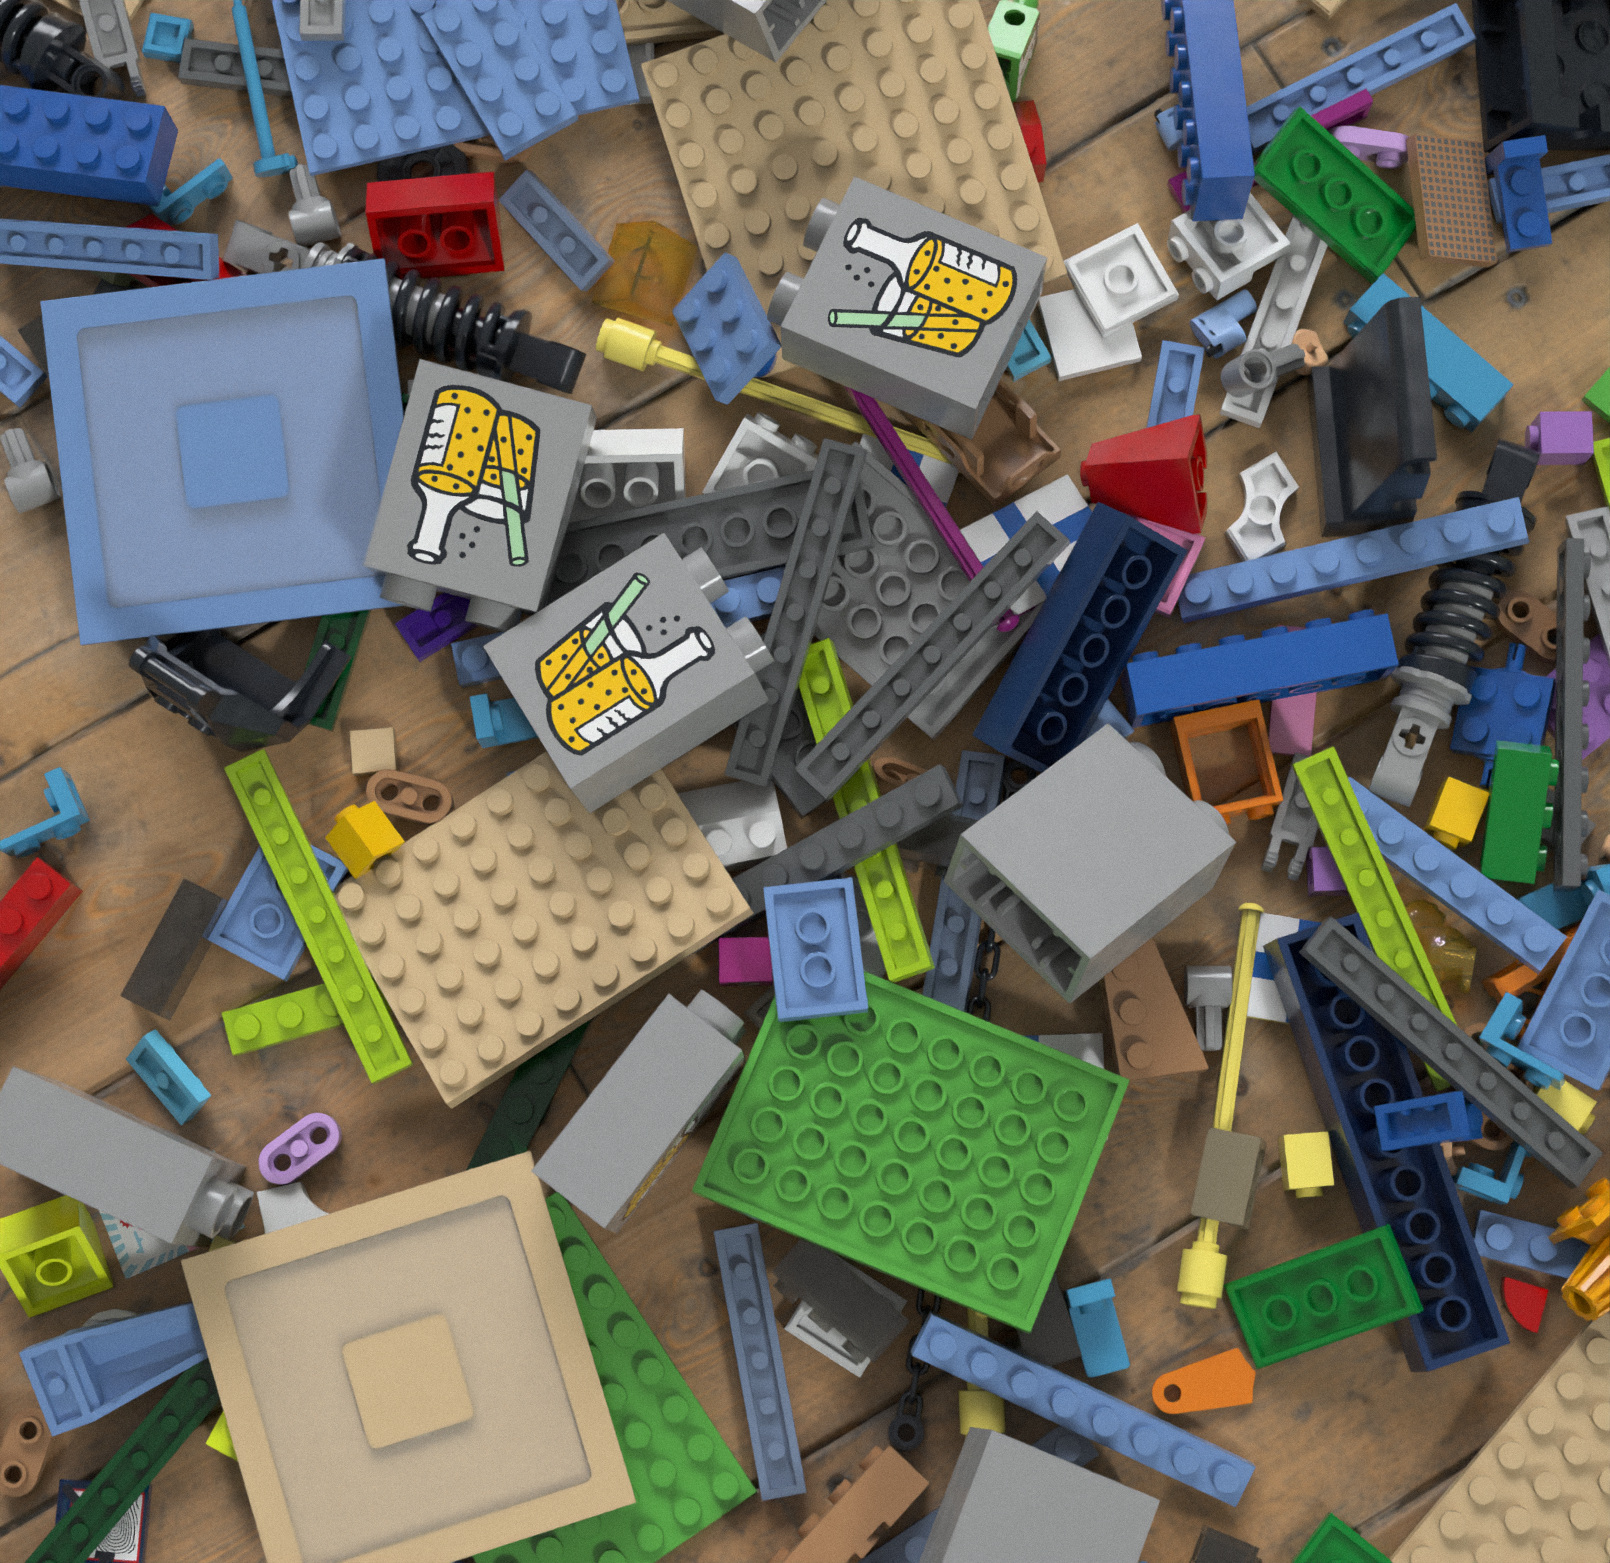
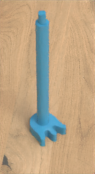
[231,0,298,177]

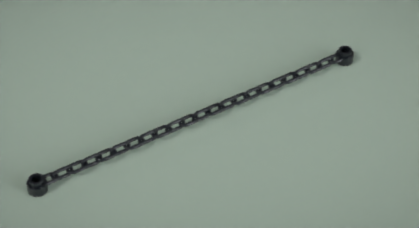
[888,760,1036,1451]

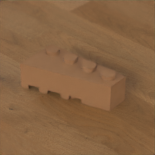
[1099,937,1209,1084]
[767,1444,929,1563]

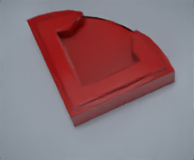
[1501,1277,1549,1333]

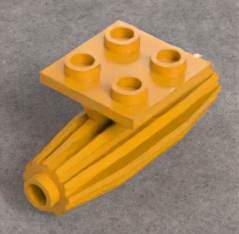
[1548,1177,1610,1321]

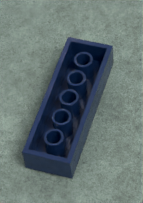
[972,502,1188,773]

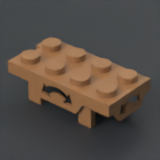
[901,380,1061,507]

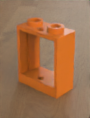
[1169,699,1284,825]

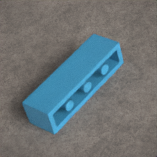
[1343,273,1514,433]

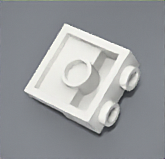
[1167,193,1291,300]
[702,412,819,494]

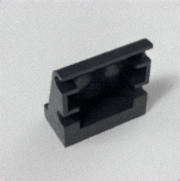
[1472,0,1610,153]
[1307,297,1437,537]

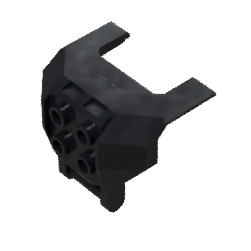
[129,628,351,752]

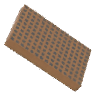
[1406,134,1497,268]

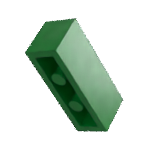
[1479,740,1559,884]

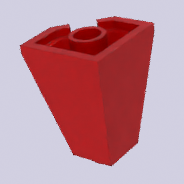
[1080,414,1207,534]

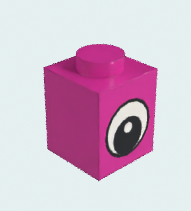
[719,937,773,987]

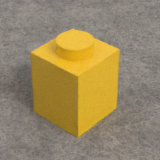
[1423,777,1490,850]
[325,801,405,879]

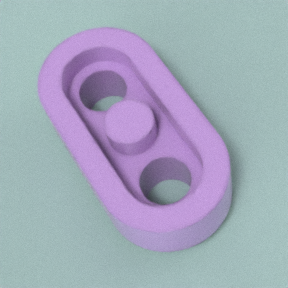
[1329,126,1409,169]
[259,1113,342,1185]

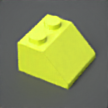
[0,1195,113,1318]

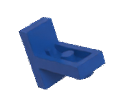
[1484,135,1552,253]
[1374,1091,1483,1151]

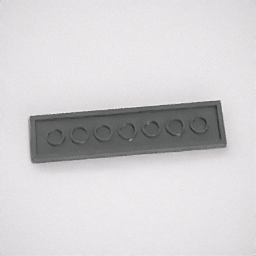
[546,470,874,606]

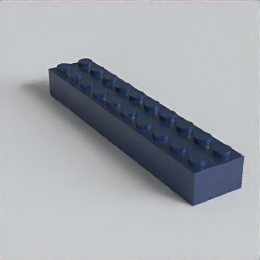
[1263,912,1510,1372]

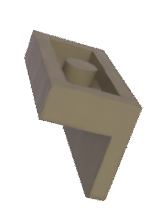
[1191,1128,1267,1230]

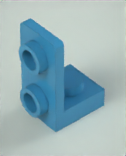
[148,158,233,226]
[470,693,539,748]
[0,767,90,858]
[1516,864,1610,930]
[1479,992,1565,1090]
[1452,1140,1532,1205]
[1063,1279,1130,1378]

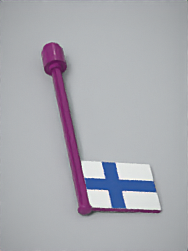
[843,385,1092,632]

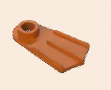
[1151,1348,1256,1414]

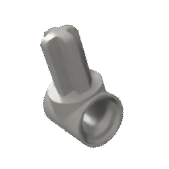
[289,164,341,247]
[1221,344,1306,398]
[0,428,61,514]
[1184,966,1232,1051]

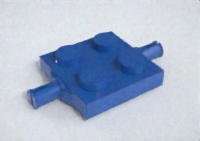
[1450,643,1556,789]

